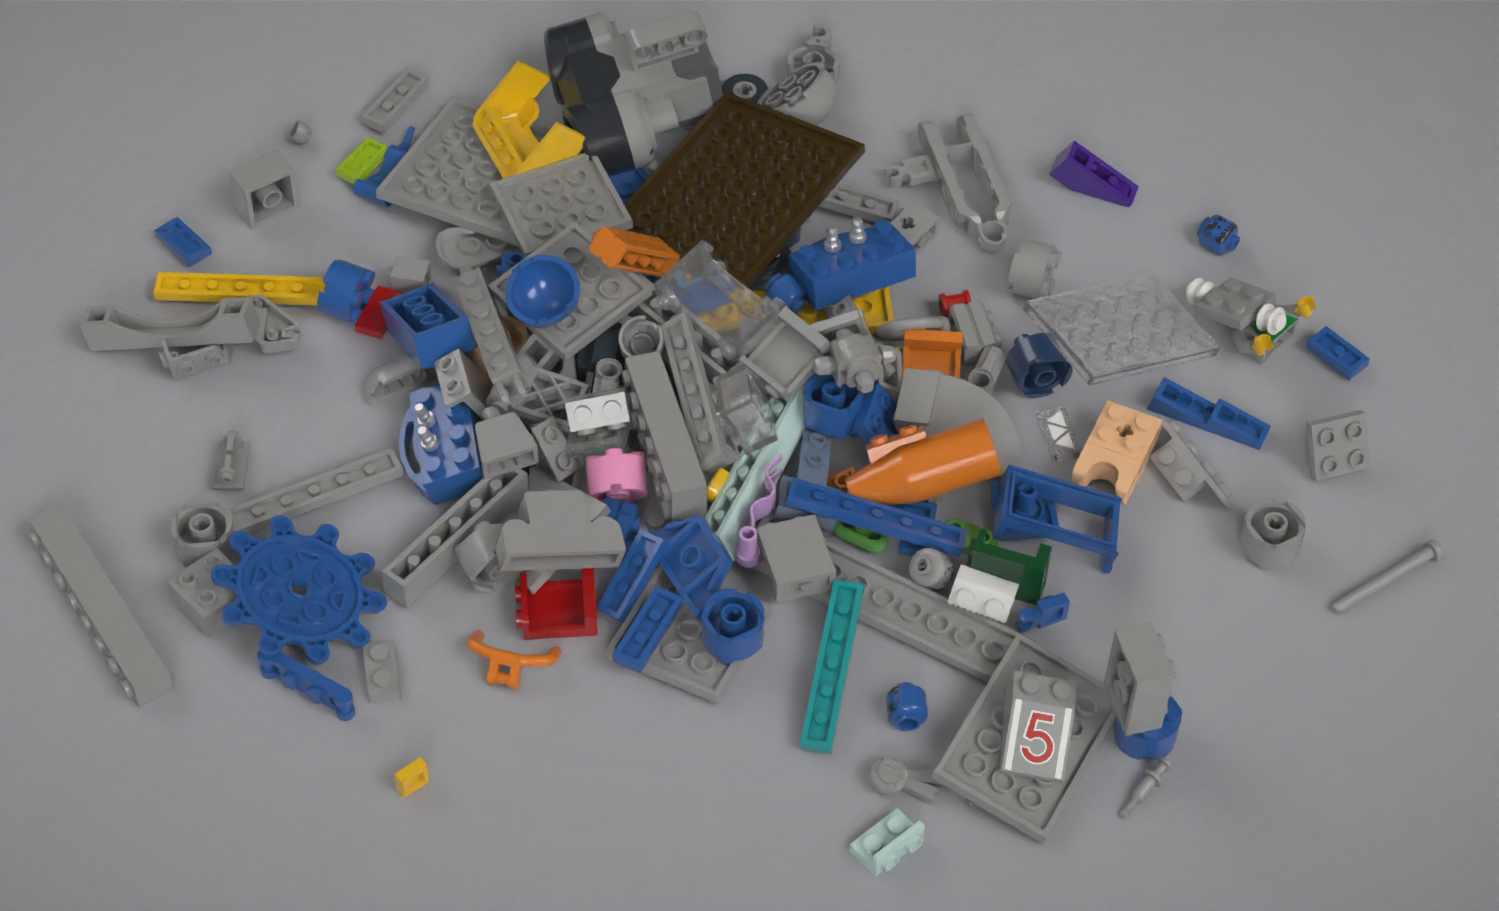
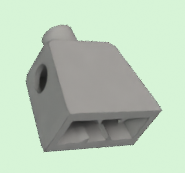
[475,406,539,480]

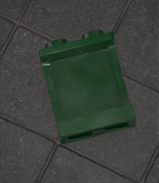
[966,528,1052,605]

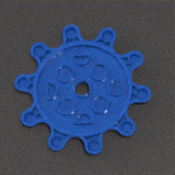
[211,515,387,665]

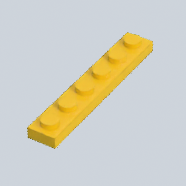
[154,272,326,306]

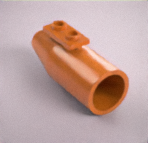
[845,418,1002,505]

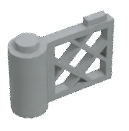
[486,354,589,432]

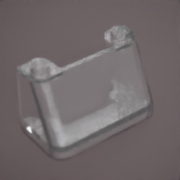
[654,239,788,360]

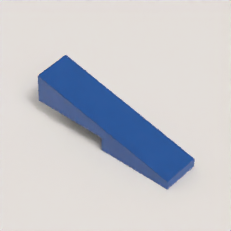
[1147,377,1271,450]

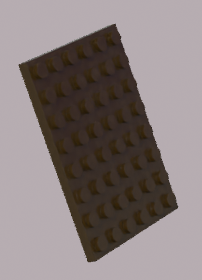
[624,92,865,292]

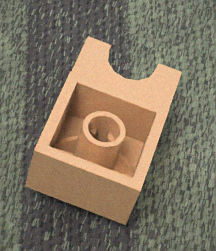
[1071,400,1163,505]

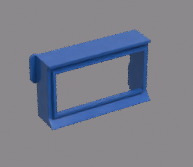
[990,464,1122,574]

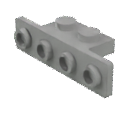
[1149,415,1234,510]

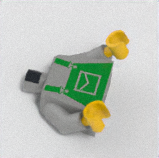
[1231,296,1317,365]

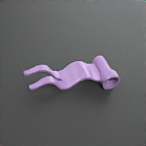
[736,454,782,568]

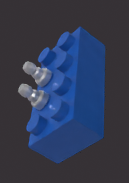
[788,216,916,311]
[399,384,484,505]

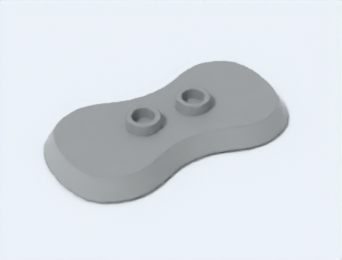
[435,225,521,272]

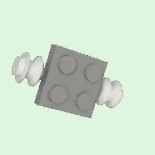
[1186,277,1287,335]

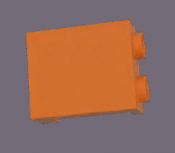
[902,329,963,378]

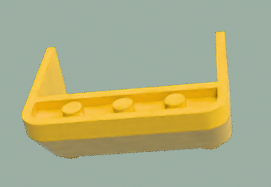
[473,60,586,179]

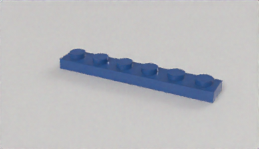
[785,477,967,557]

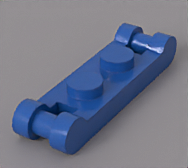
[257,650,355,721]

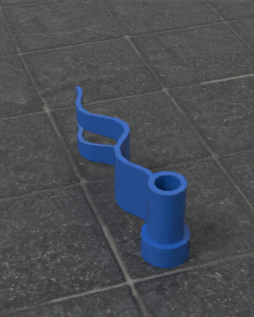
[353,126,415,208]

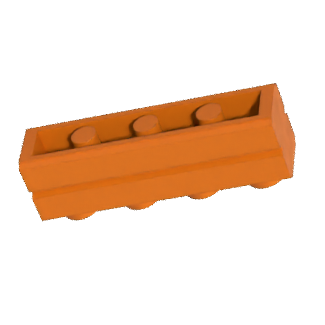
[589,226,680,278]

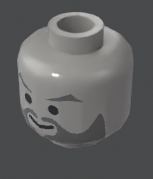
[909,548,954,590]

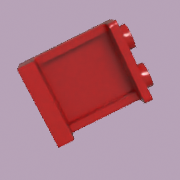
[514,568,598,640]

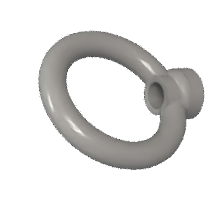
[876,316,950,340]

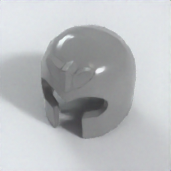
[618,316,665,358]

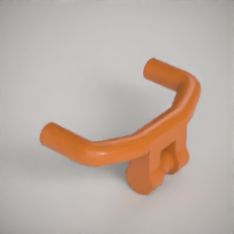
[466,630,562,690]

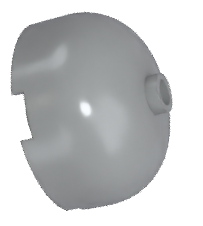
[757,62,837,126]

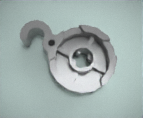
[787,23,840,84]

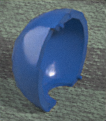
[505,255,580,328]

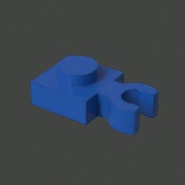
[1015,592,1070,633]

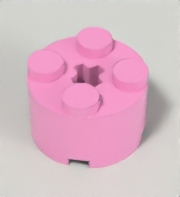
[585,448,648,502]

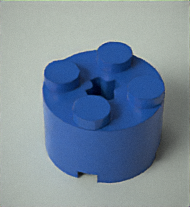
[317,259,375,324]
[804,372,864,439]
[702,588,765,664]
[1114,696,1182,761]

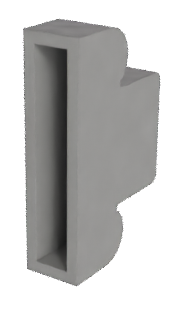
[496,489,626,571]

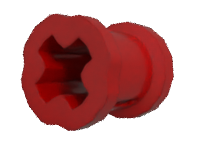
[938,290,971,318]

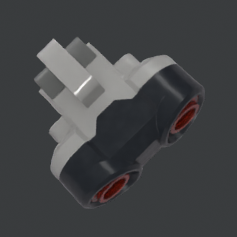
[544,10,723,177]

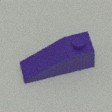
[1049,140,1139,208]

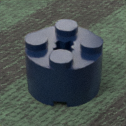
[1006,332,1073,398]

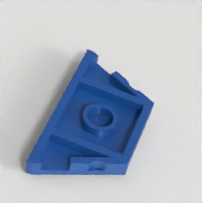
[645,514,733,621]

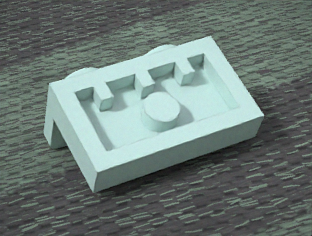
[849,808,925,877]

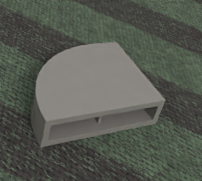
[909,370,1022,485]

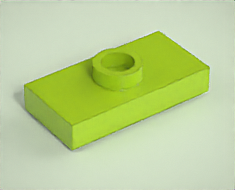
[335,137,389,185]

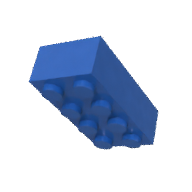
[379,283,476,369]

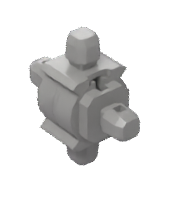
[813,328,896,393]

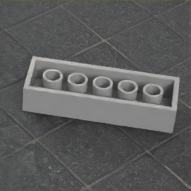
[621,351,707,523]

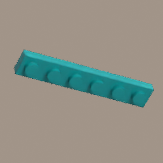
[800,579,864,754]

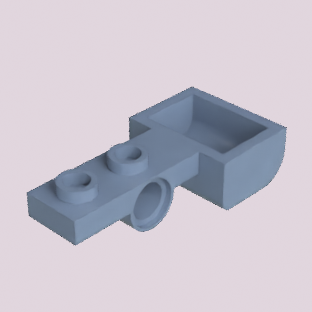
[773,430,841,533]

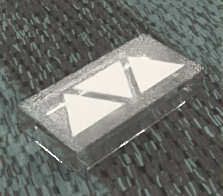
[1036,406,1081,462]

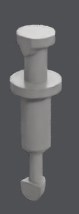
[1120,757,1172,819]

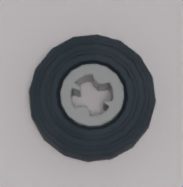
[722,74,768,103]

